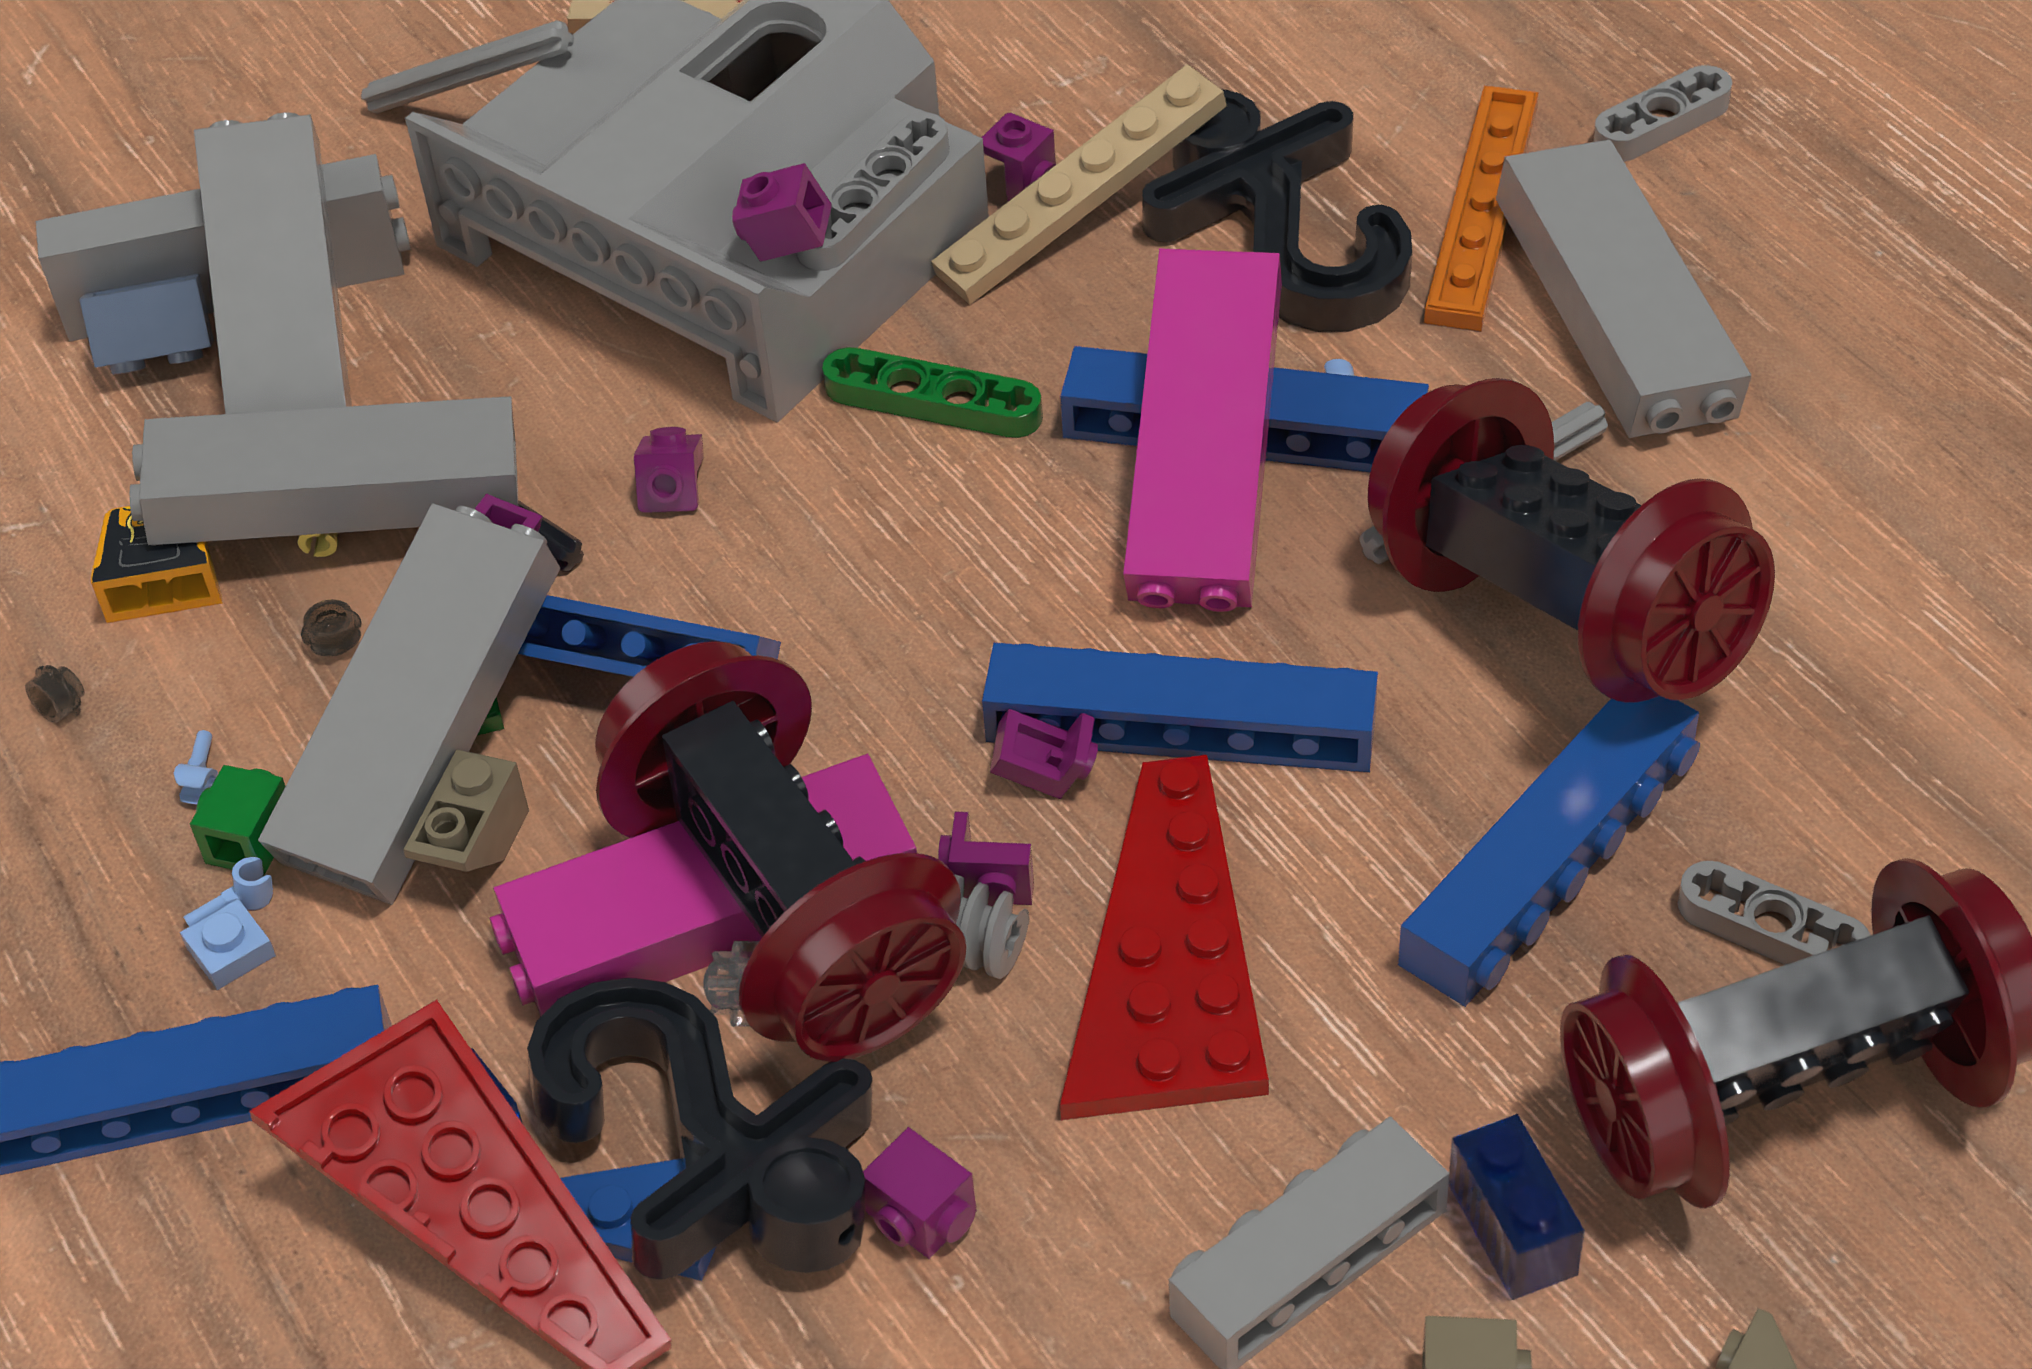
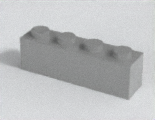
[1169,1116,1449,1369]

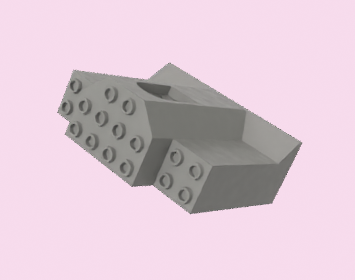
[405,0,989,423]

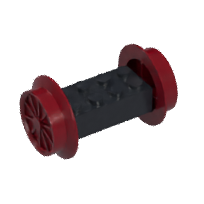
[1367,378,1775,702]
[595,642,966,1061]
[1560,858,2032,1209]

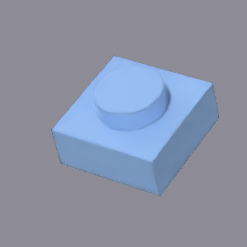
[180,899,276,990]

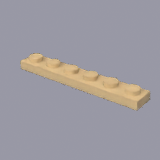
[931,64,1227,305]

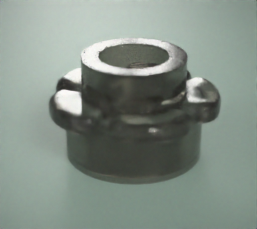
[301,599,362,656]
[25,665,85,723]

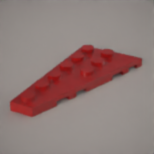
[1060,755,1269,1120]
[249,999,671,1369]

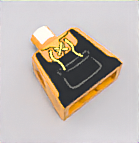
[91,506,223,623]

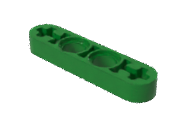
[822,347,1043,438]

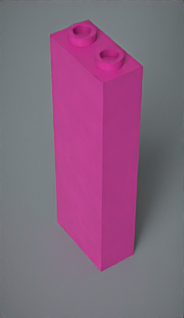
[1123,248,1282,612]
[489,753,917,1017]

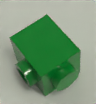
[190,765,286,876]

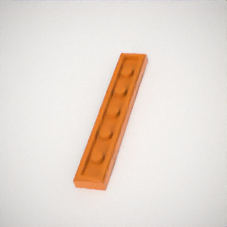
[1424,86,1538,332]

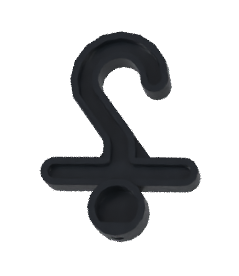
[1142,89,1412,332]
[527,977,873,1280]

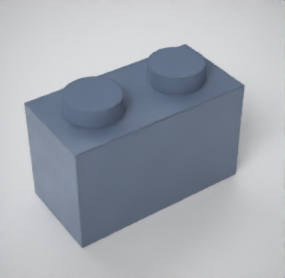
[79,274,214,374]

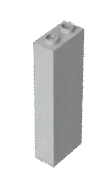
[194,112,352,414]
[1496,139,1752,438]
[36,154,411,342]
[129,396,519,545]
[258,503,560,905]

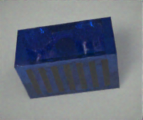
[1449,1114,1585,1300]

